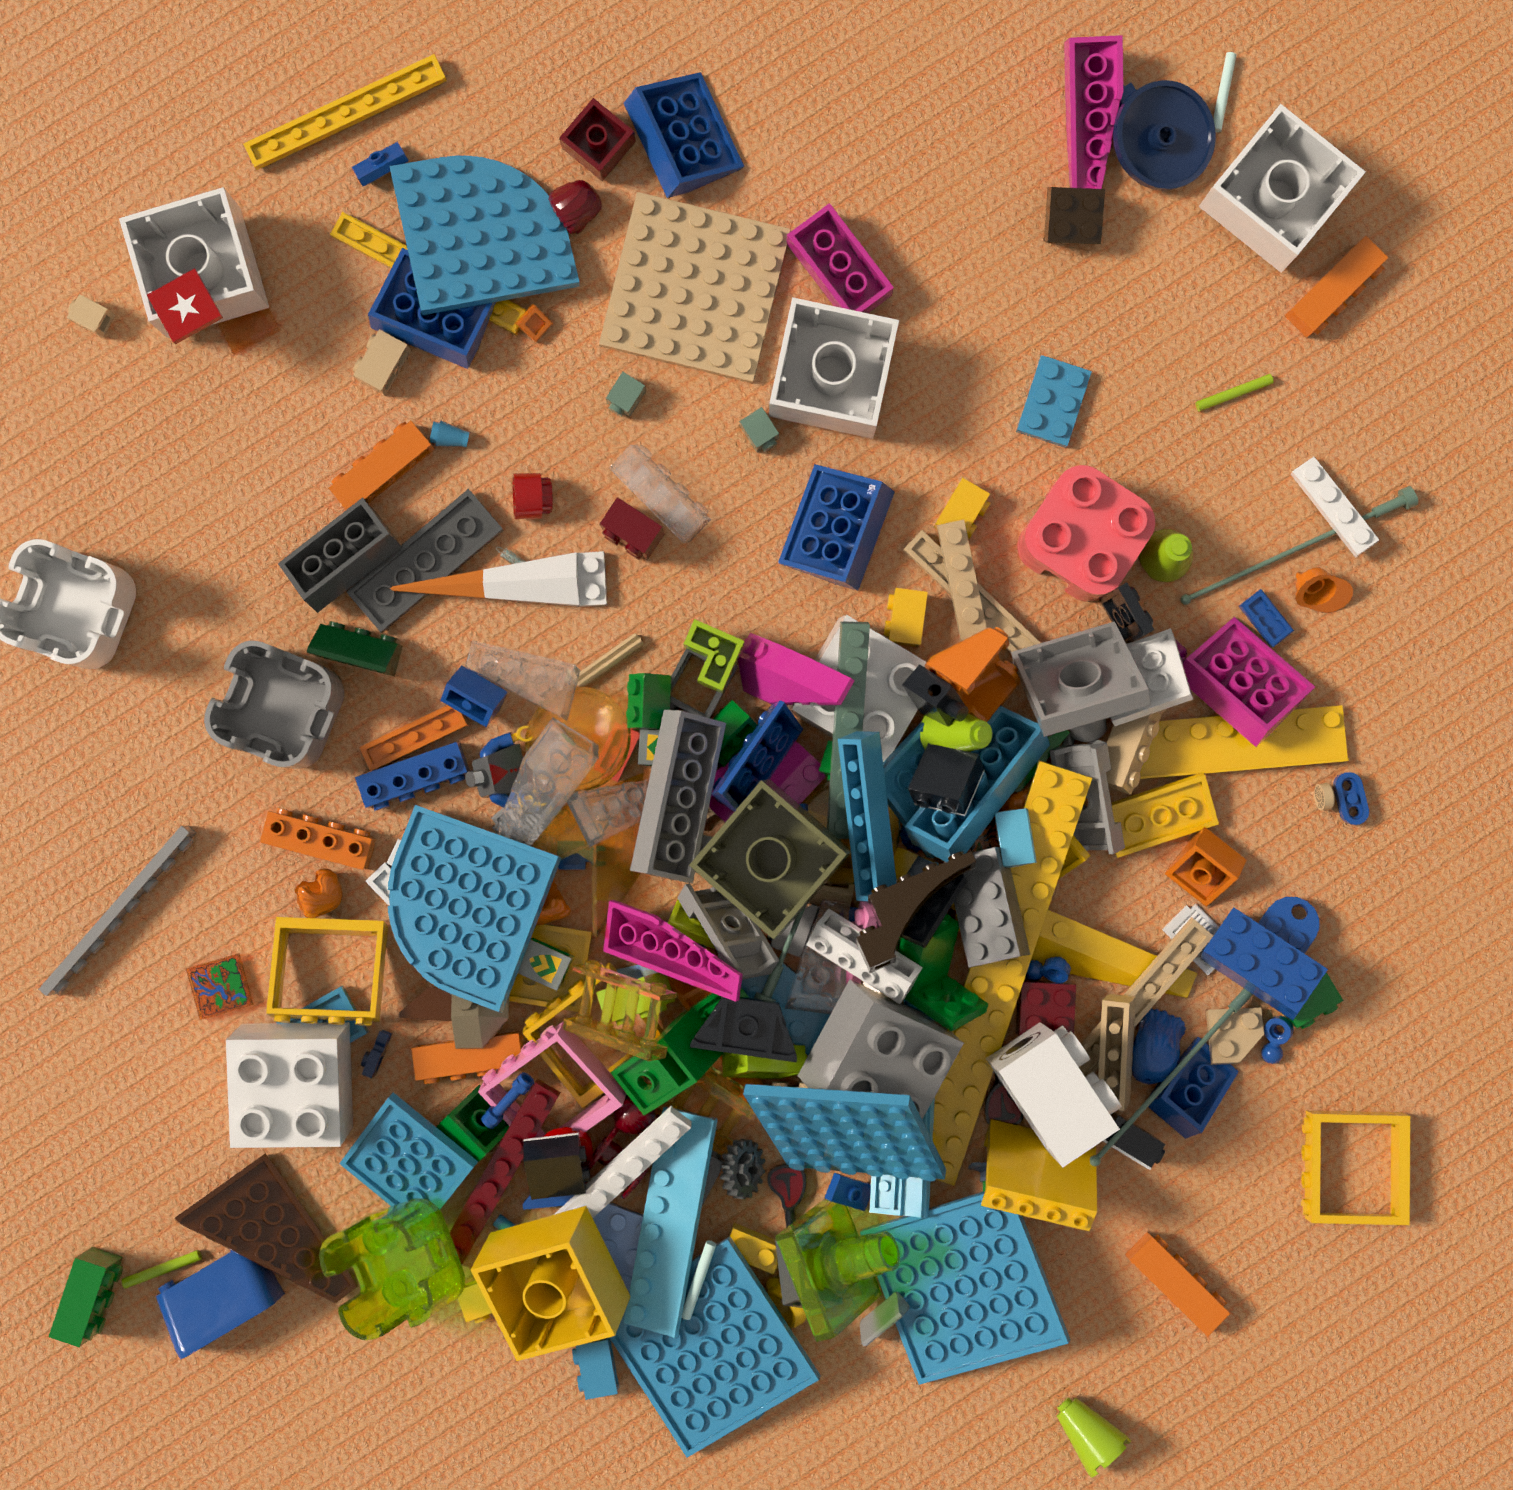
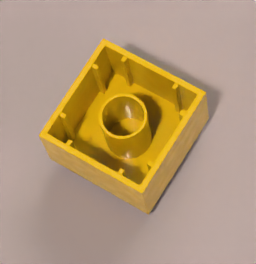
[471,1205,631,1361]

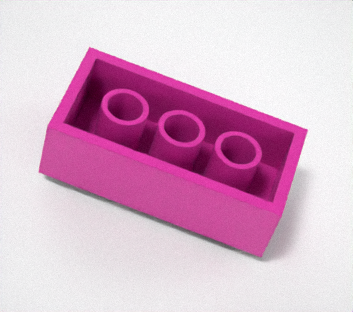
[786,203,894,313]

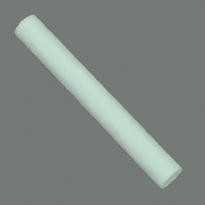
[1213,52,1237,132]
[682,1241,716,1320]

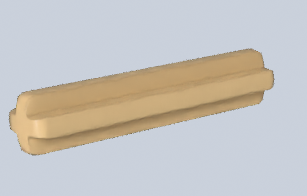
[573,633,643,688]

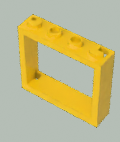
[266,917,388,1026]
[523,962,664,1108]
[1301,1110,1410,1225]

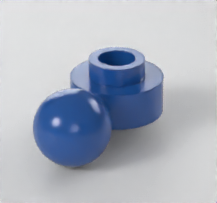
[1025,957,1071,983]
[1261,1016,1294,1064]

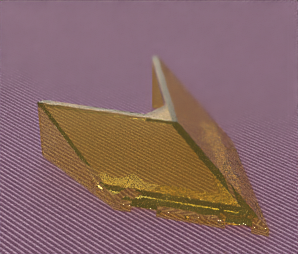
[530,773,644,937]

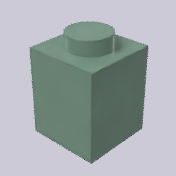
[606,372,646,417]
[739,407,779,452]

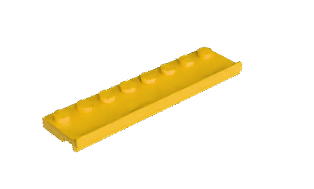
[1140,705,1349,779]

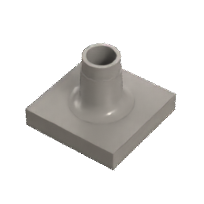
[1011,621,1151,742]

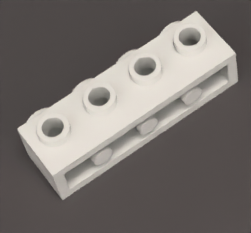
[807,909,923,1004]

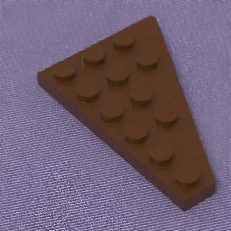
[174,1153,358,1303]

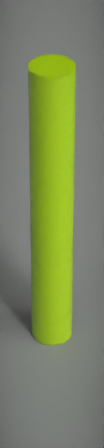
[1195,374,1274,412]
[121,1250,202,1289]

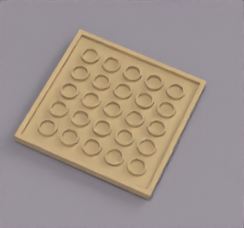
[599,192,791,384]

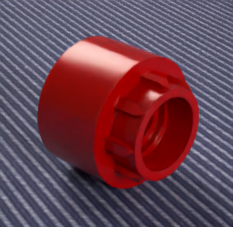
[512,473,553,519]

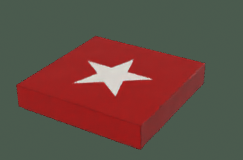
[147,268,223,345]

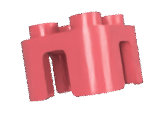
[1017,465,1155,602]

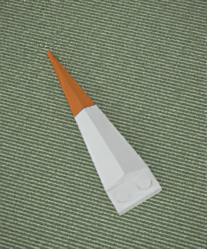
[390,551,608,607]

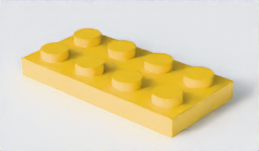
[1111,773,1219,858]

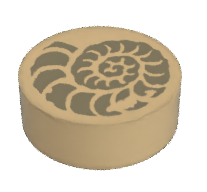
[1314,783,1335,811]

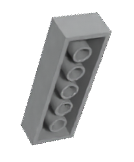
[630,710,726,884]

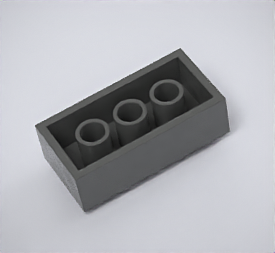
[278,497,402,613]
[954,847,1031,968]

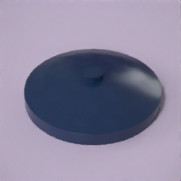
[1113,80,1216,191]

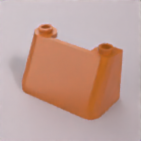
[925,627,1020,722]

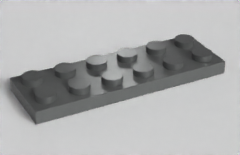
[346,489,504,633]

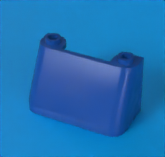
[156,1250,285,1360]

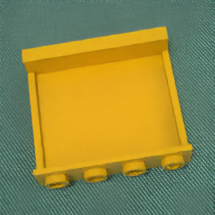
[981,1119,1097,1231]

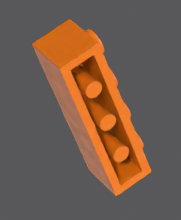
[260,807,377,870]

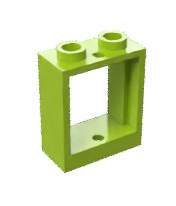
[722,1045,807,1079]

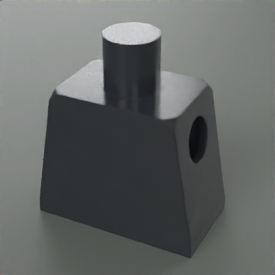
[902,664,969,726]

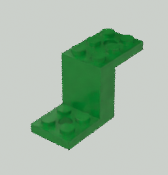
[899,913,989,1032]
[610,988,749,1116]

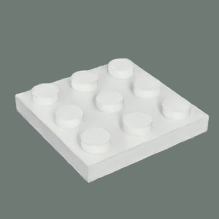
[1111,628,1193,726]

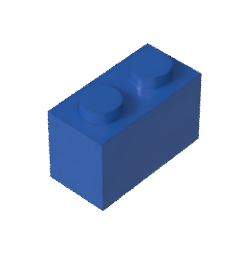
[440,665,507,727]

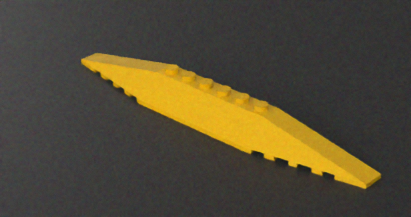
[808,809,1197,998]

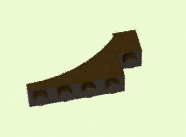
[856,851,976,973]

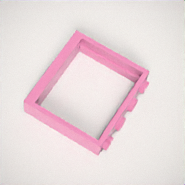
[478,1021,627,1138]

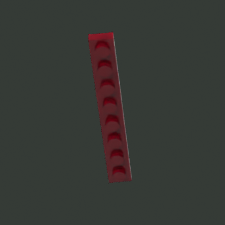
[436,1079,561,1270]

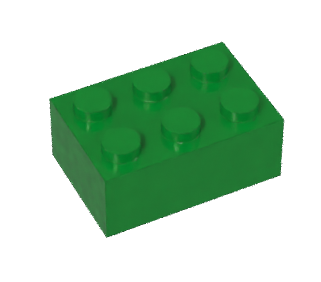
[48,1247,123,1348]

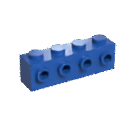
[355,742,470,811]

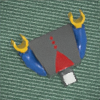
[465,726,547,809]

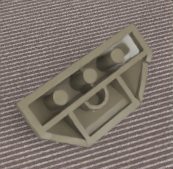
[451,994,510,1049]

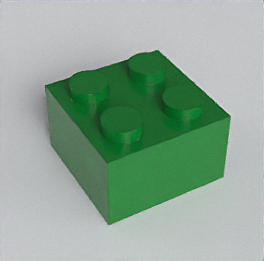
[436,1084,510,1162]

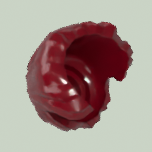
[548,180,602,234]
[613,1095,660,1135]

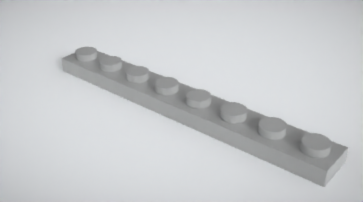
[38,826,197,996]

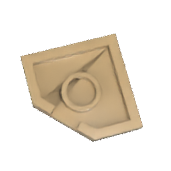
[1206,1008,1264,1065]

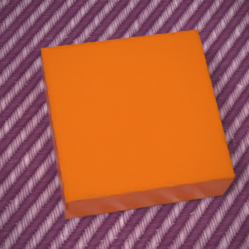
[515,304,553,342]

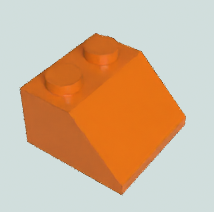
[1165,827,1247,907]

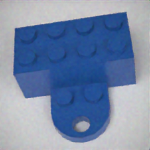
[1200,897,1328,1021]

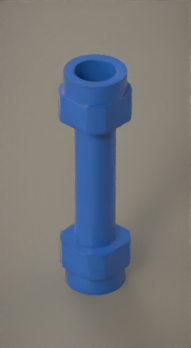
[481,1072,534,1129]

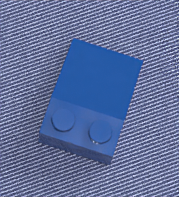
[1148,1037,1239,1139]

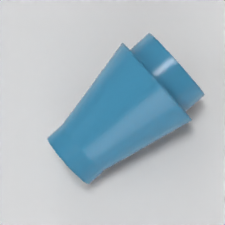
[429,420,470,448]

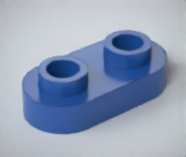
[1333,772,1369,825]

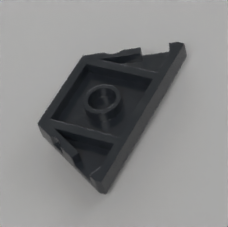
[690,997,797,1063]

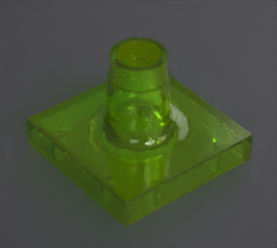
[775,1199,900,1342]

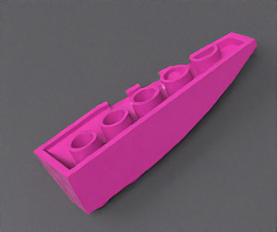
[1064,35,1123,189]
[738,633,855,705]
[603,900,743,1002]

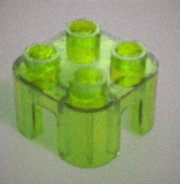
[319,1198,465,1340]

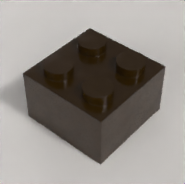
[1044,187,1105,244]

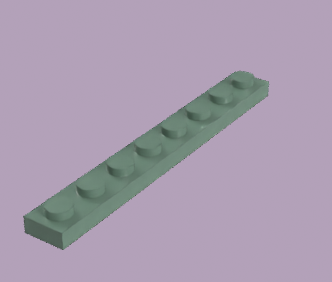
[827,621,870,839]

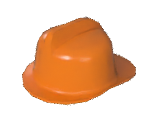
[1295,567,1353,613]

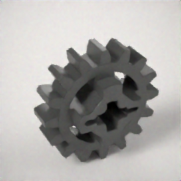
[719,1139,765,1199]

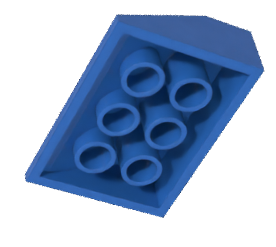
[623,72,744,198]
[368,248,496,369]
[778,464,895,591]
[711,700,803,812]

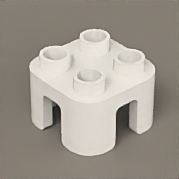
[0,539,136,669]

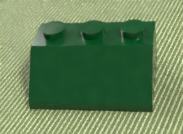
[307,621,403,677]

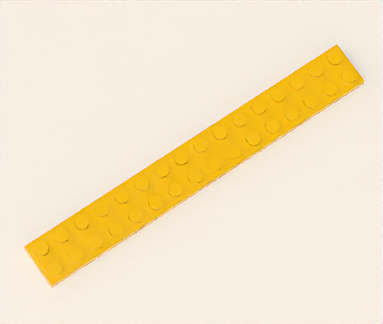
[933,760,1092,1186]

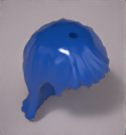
[1132,1008,1186,1084]

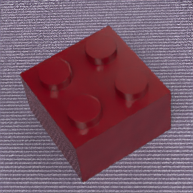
[559,98,636,182]
[600,497,665,561]
[1016,980,1076,1036]

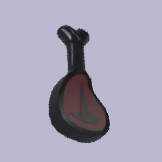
[984,1046,1023,1125]
[767,1164,806,1236]

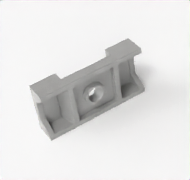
[1050,743,1125,854]
[677,883,780,980]

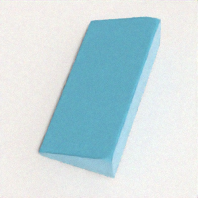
[995,808,1037,868]

